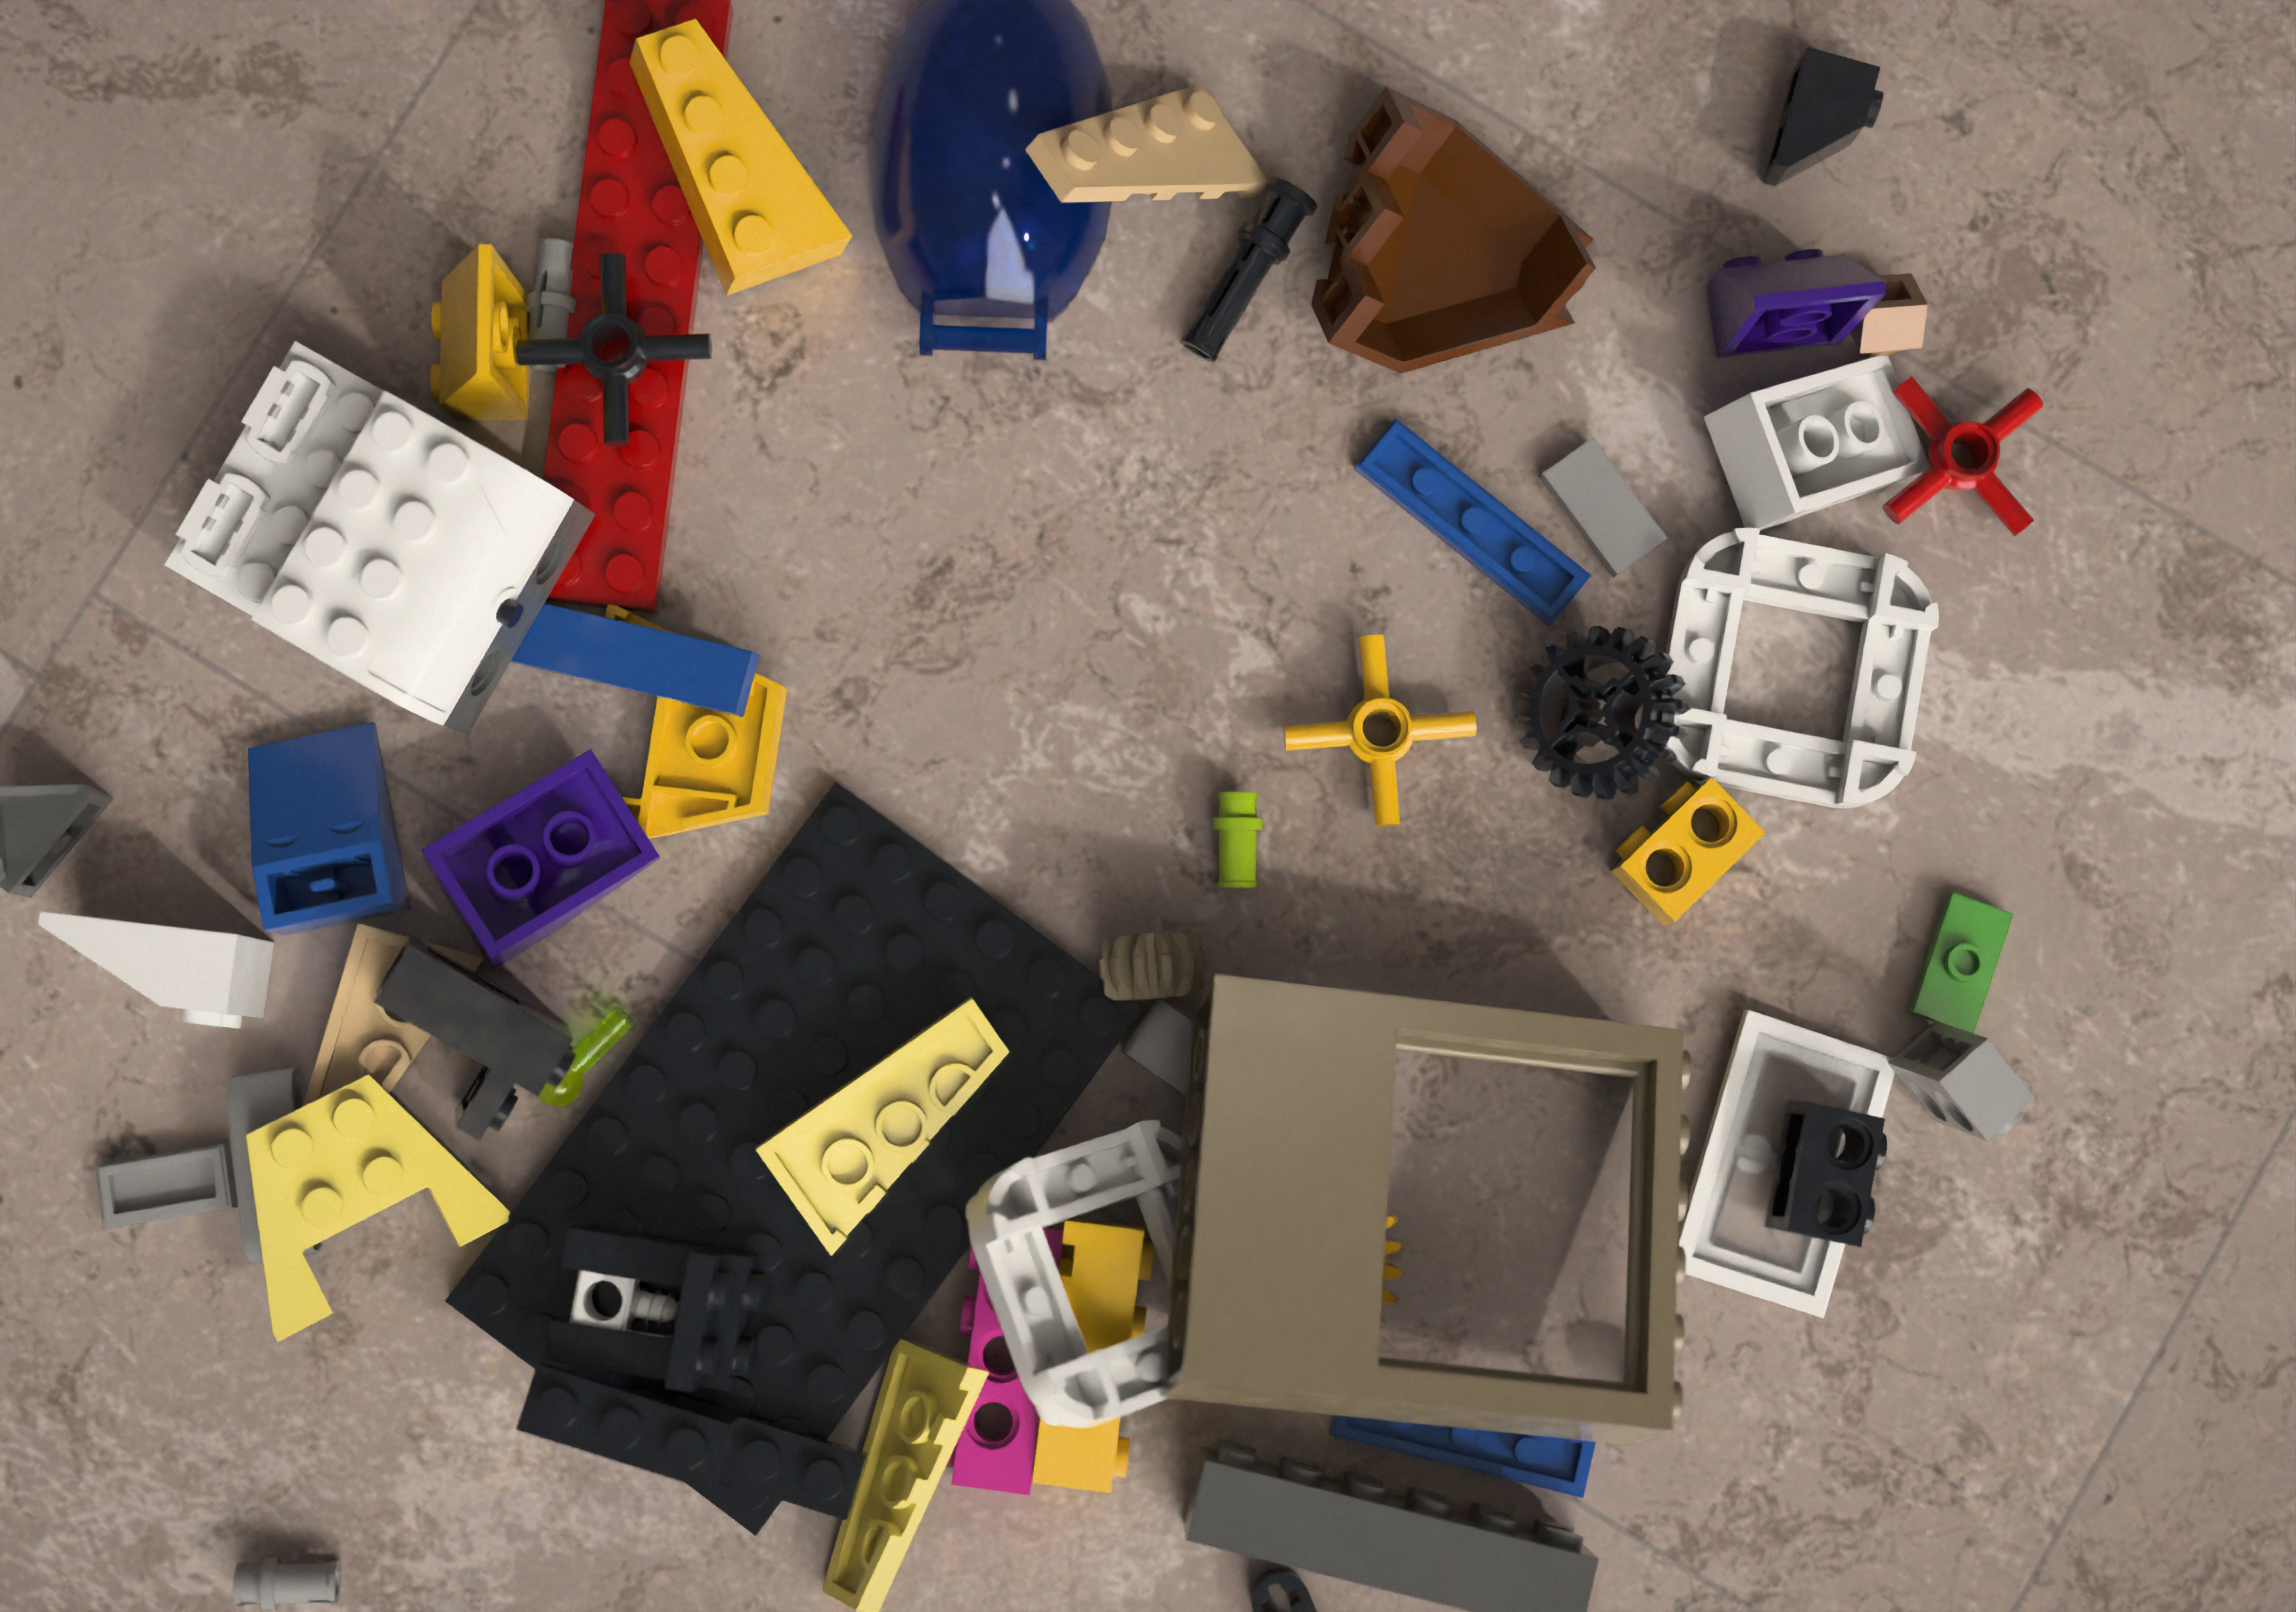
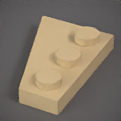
[302,923,485,1107]

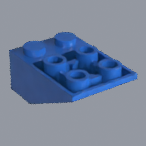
[248,722,411,935]

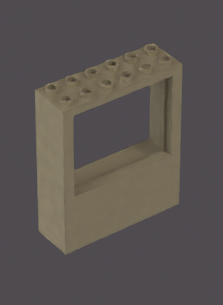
[1162,974,1691,1445]

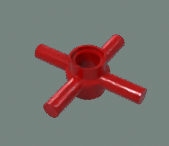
[1883,376,2043,537]

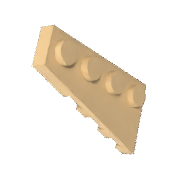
[1025,83,1268,203]

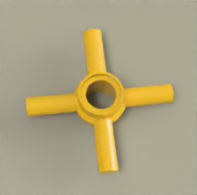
[1283,634,1477,827]

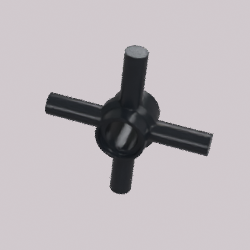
[516,253,712,446]

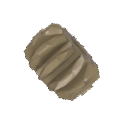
[1098,930,1206,1001]

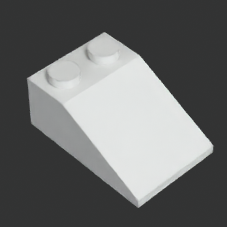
[1704,355,1930,531]
[38,912,274,1029]

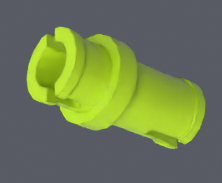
[1213,792,1263,888]

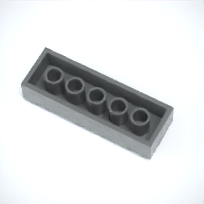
[1183,1440,1599,1612]

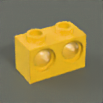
[1610,777,1766,926]

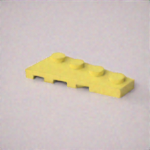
[822,1338,989,1612]

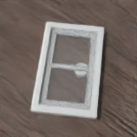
[1678,1009,1895,1318]

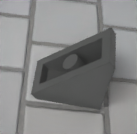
[0,784,114,898]

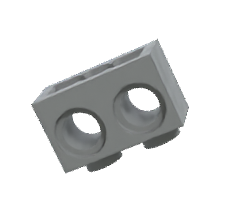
[1888,1022,2036,1141]

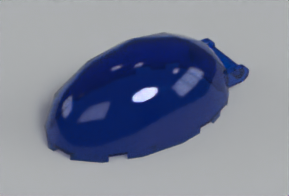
[869,0,1113,361]

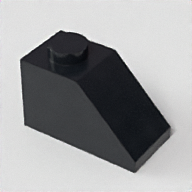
[1763,47,1884,186]

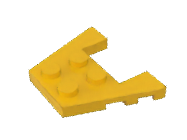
[605,604,787,839]

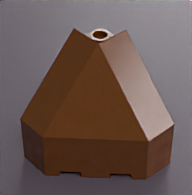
[1311,86,1596,373]

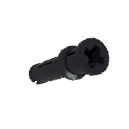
[1180,177,1318,363]

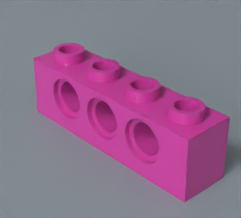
[946,1226,1064,1495]

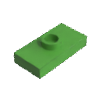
[1907,892,2014,1034]

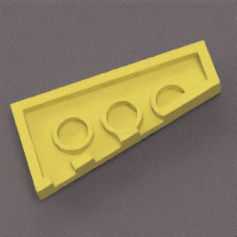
[756,997,1009,1256]

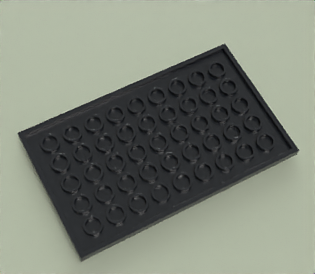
[445,782,1143,1536]

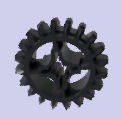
[1515,626,1691,800]

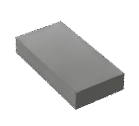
[1539,438,1667,578]
[95,1143,238,1229]

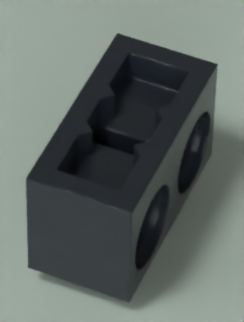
[1764,1100,1887,1247]

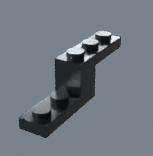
[516,1362,868,1520]

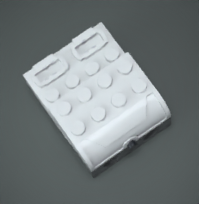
[164,341,596,734]

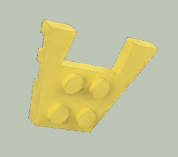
[246,1074,510,1342]

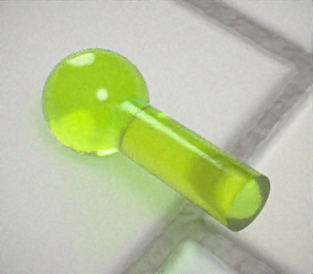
[535,1006,634,1108]

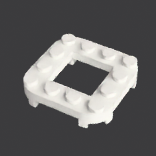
[1665,528,1939,808]
[966,1120,1182,1428]

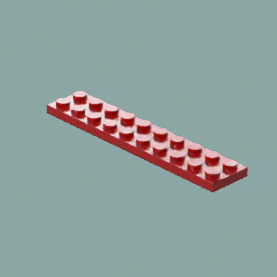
[543,0,733,613]

